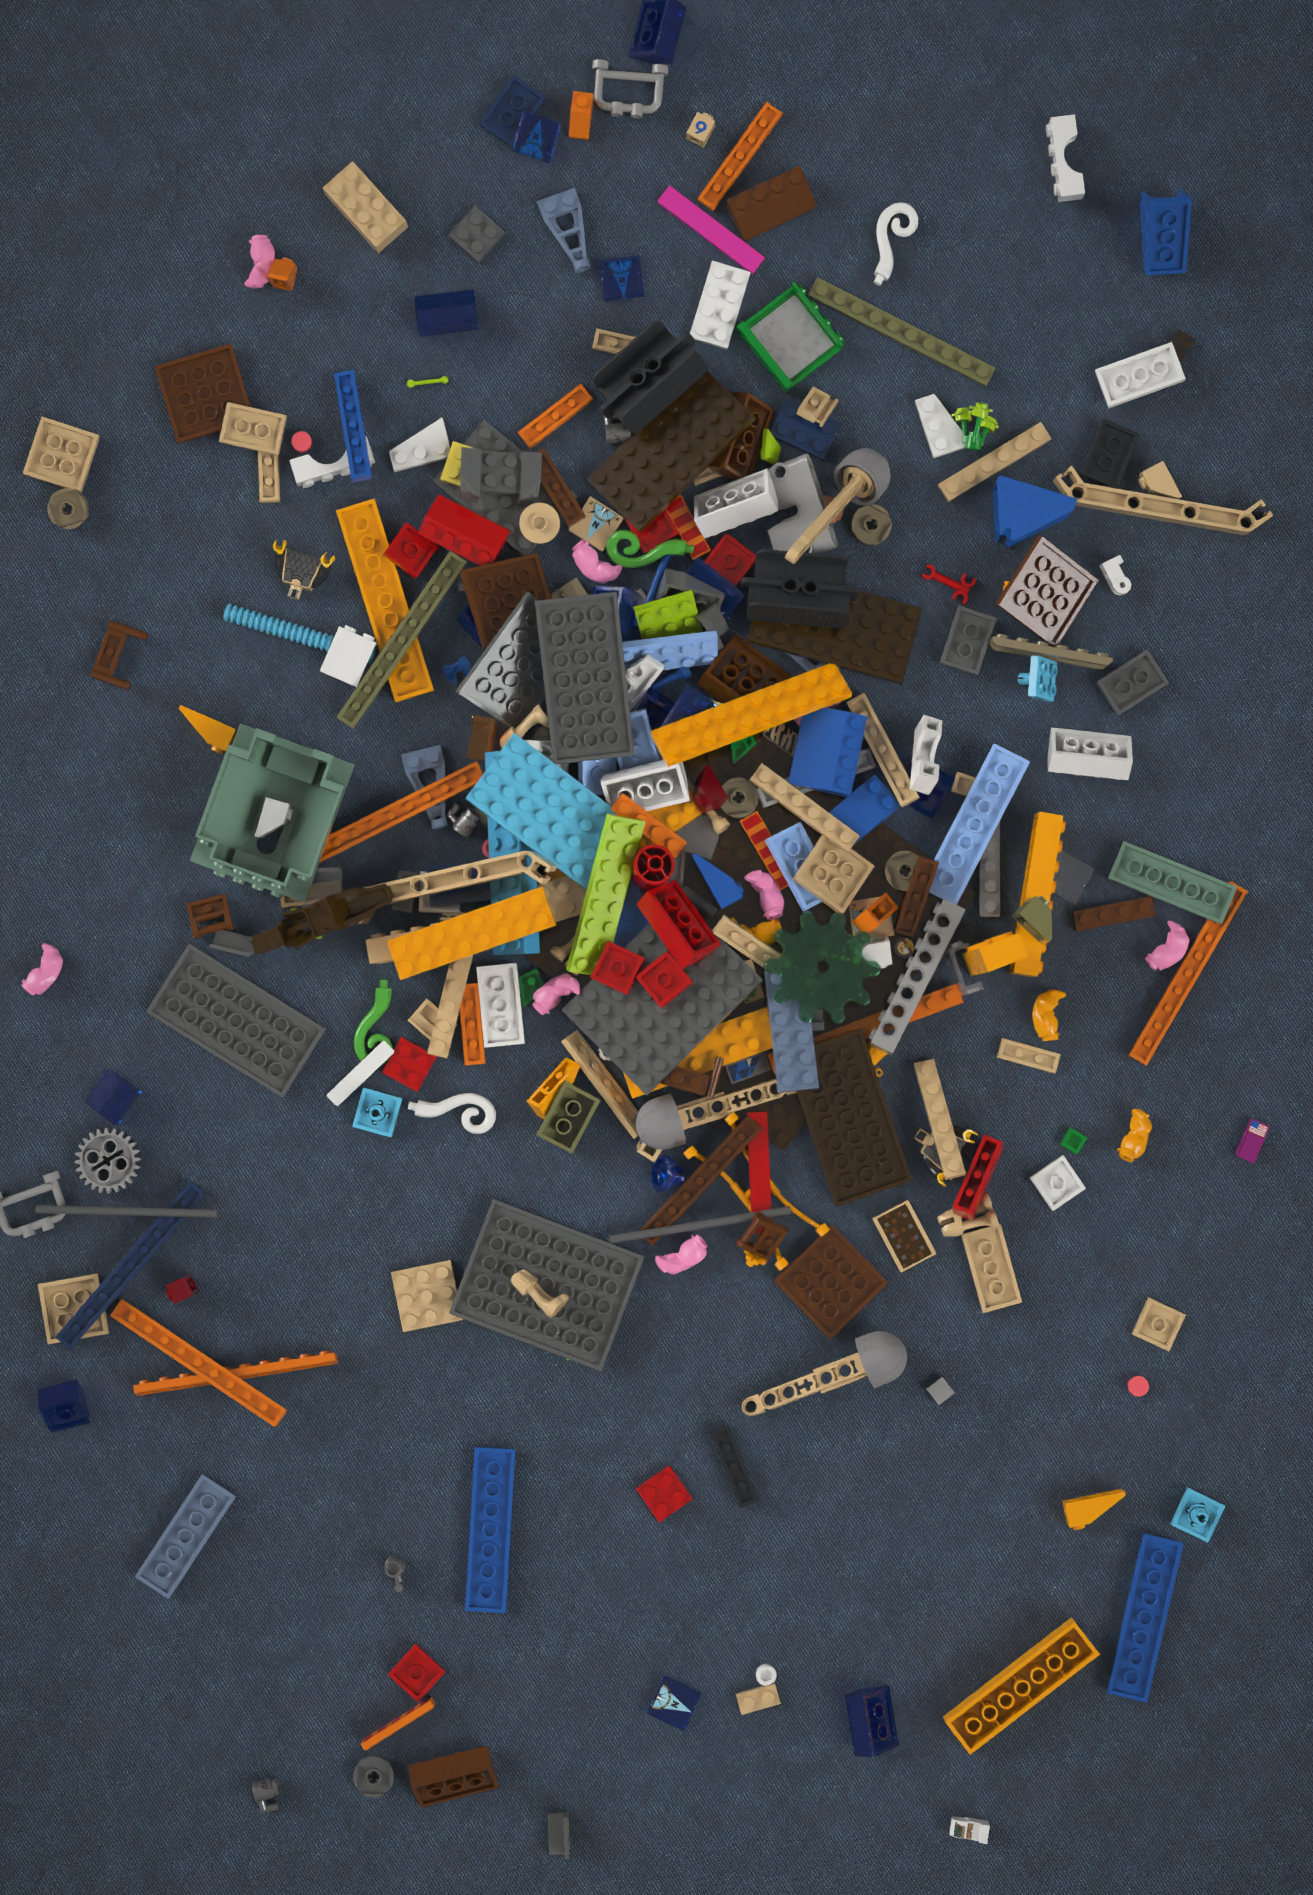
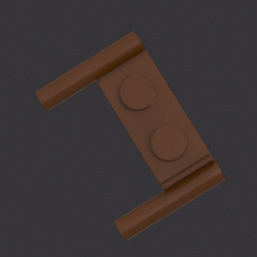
[90,620,149,690]
[660,1057,724,1098]

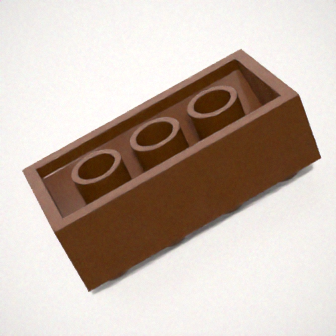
[727,165,816,242]
[708,392,774,480]
[408,1746,499,1808]

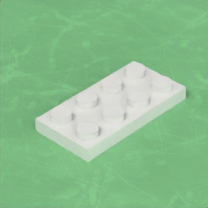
[690,261,751,350]
[1095,342,1186,409]
[476,963,525,1048]

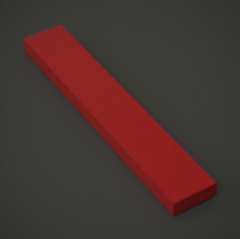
[747,1112,772,1235]

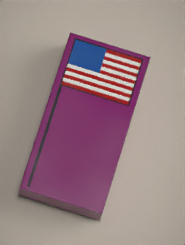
[1235,1118,1270,1163]

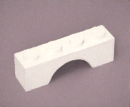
[1046,114,1085,202]
[290,436,375,488]
[910,715,942,795]

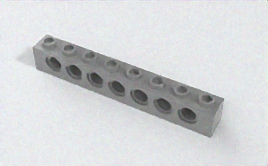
[869,899,966,1056]

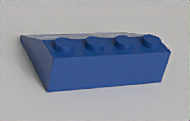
[788,708,868,797]

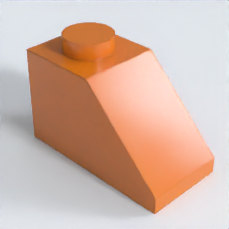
[569,91,594,140]
[267,258,298,291]
[852,892,899,936]

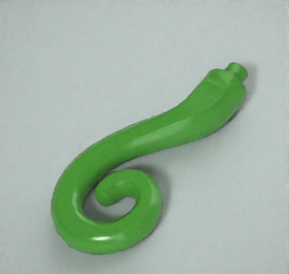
[606,530,694,568]
[354,980,392,1065]

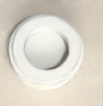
[756,1664,776,1686]

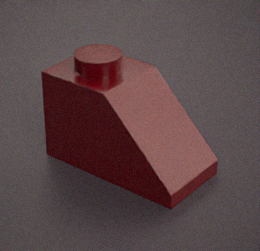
[692,765,728,814]
[165,1274,199,1304]

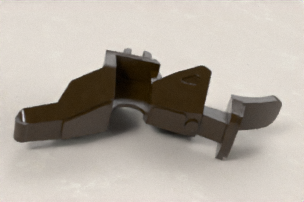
[251,884,394,954]

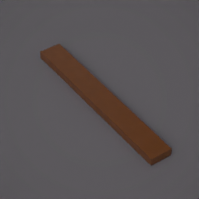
[639,1115,763,1246]

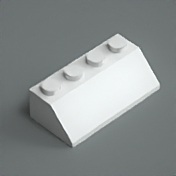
[694,468,778,538]
[1048,727,1133,780]
[601,760,690,811]

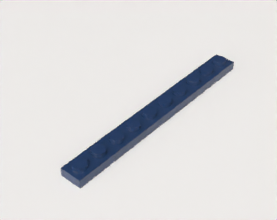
[55,1181,206,1350]

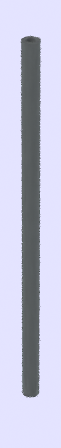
[36,1205,218,1218]
[610,1206,791,1244]

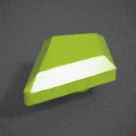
[760,428,781,465]

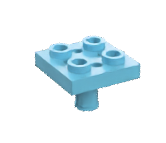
[1018,656,1058,702]
[352,1088,403,1137]
[1170,1487,1225,1543]

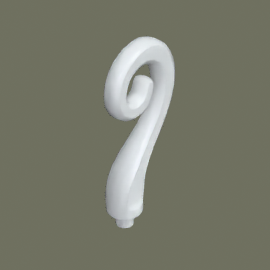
[874,202,919,286]
[408,1093,496,1134]

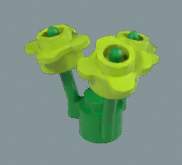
[952,402,999,450]

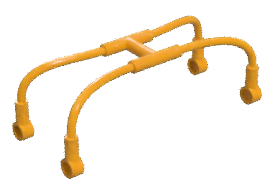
[683,1112,830,1271]

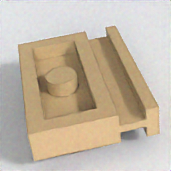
[796,387,839,427]
[407,999,457,1040]

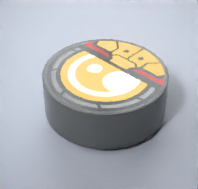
[894,938,914,958]

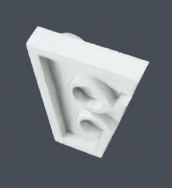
[915,394,965,458]
[389,418,451,472]
[625,654,665,711]

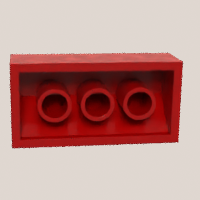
[418,494,511,566]
[636,880,721,969]

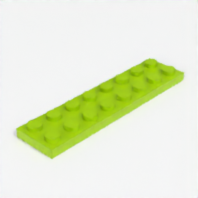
[566,813,645,975]

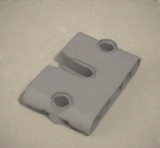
[768,453,838,554]

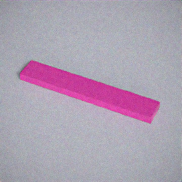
[657,185,765,275]

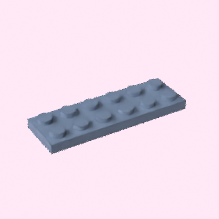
[764,967,819,1093]
[135,1473,237,1599]

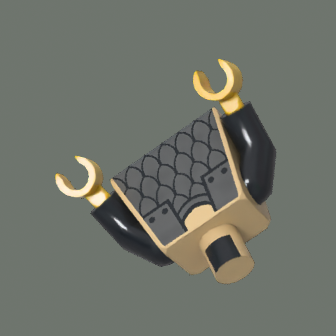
[273,539,335,600]
[914,1125,978,1187]

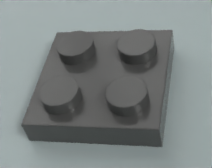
[448,206,505,263]

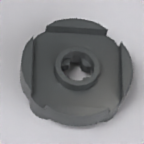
[353,1755,395,1798]

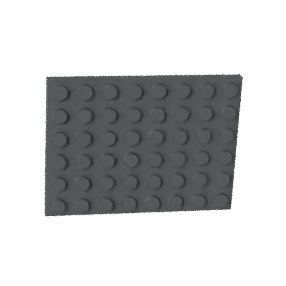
[562,923,763,1096]
[449,1199,644,1371]

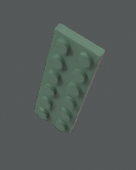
[1108,841,1237,925]

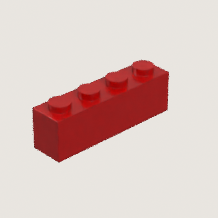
[952,1135,1004,1221]

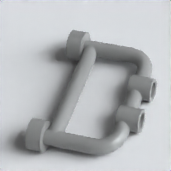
[592,59,668,119]
[0,1170,66,1238]

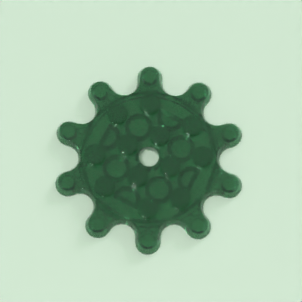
[764,911,881,1024]

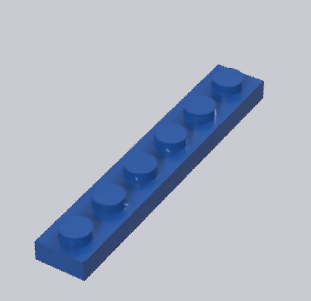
[334,370,373,483]

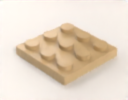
[23,417,100,493]
[792,835,874,915]
[391,1260,463,1332]
[38,1273,109,1344]

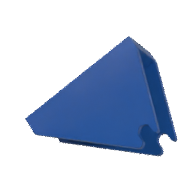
[1140,189,1192,275]
[993,475,1077,547]

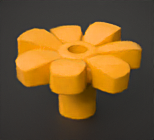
[744,1250,767,1267]

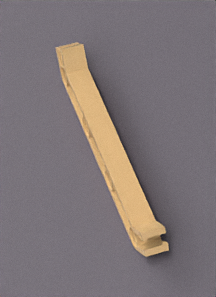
[1053,466,1273,535]
[358,851,558,924]

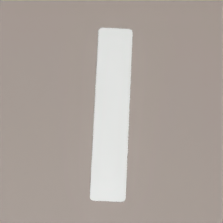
[327,1041,394,1106]

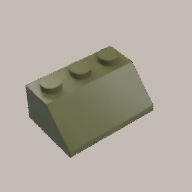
[1012,896,1052,944]
[536,1081,600,1154]

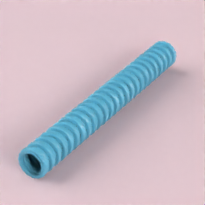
[223,603,377,666]

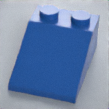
[829,775,901,845]
[691,853,744,910]

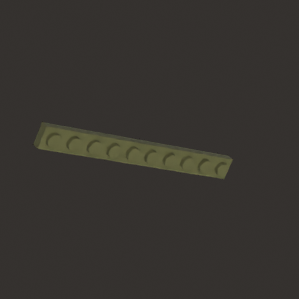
[808,277,996,387]
[336,551,467,729]

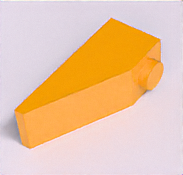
[179,705,237,754]
[527,1057,580,1119]
[1062,1489,1126,1530]

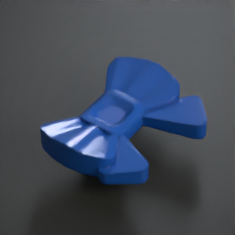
[443,656,471,684]

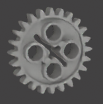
[74,1128,142,1194]

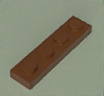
[537,448,586,528]
[894,855,939,938]
[1072,896,1156,932]

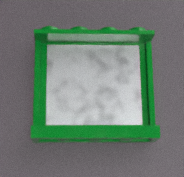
[737,282,844,393]

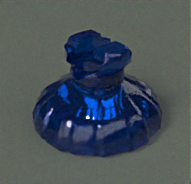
[650,1155,684,1192]

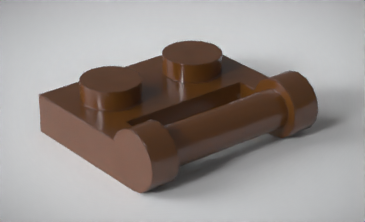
[186,894,234,939]
[736,1212,788,1260]

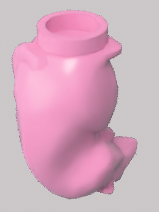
[244,235,275,289]
[572,539,623,584]
[744,870,784,920]
[1144,920,1189,971]
[21,943,63,996]
[532,974,581,1015]
[655,1234,708,1275]

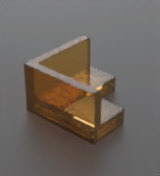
[467,715,498,762]

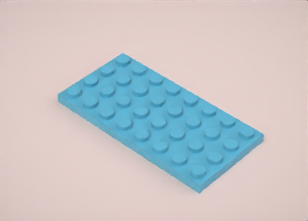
[465,733,617,891]

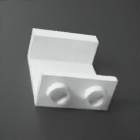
[320,625,378,687]

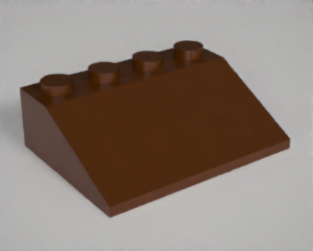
[697,634,793,732]

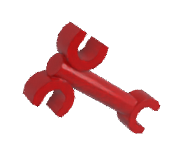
[921,564,976,605]

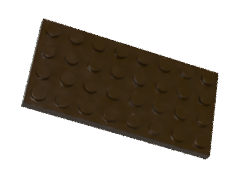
[587,371,756,533]
[746,585,922,685]
[796,1028,912,1207]

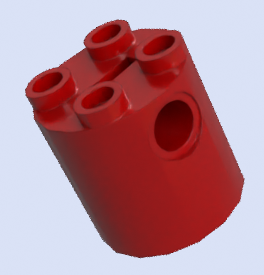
[631,844,675,891]

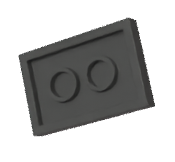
[939,605,997,676]
[1096,649,1169,716]

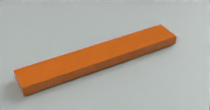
[697,102,783,212]

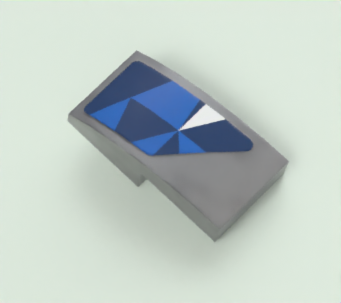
[724,1051,771,1085]

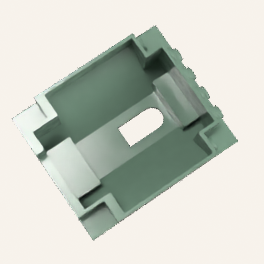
[190,724,355,902]

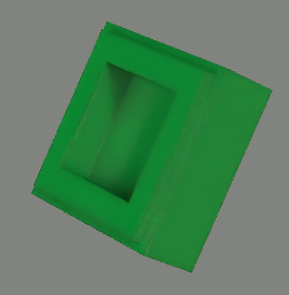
[1059,1127,1087,1155]

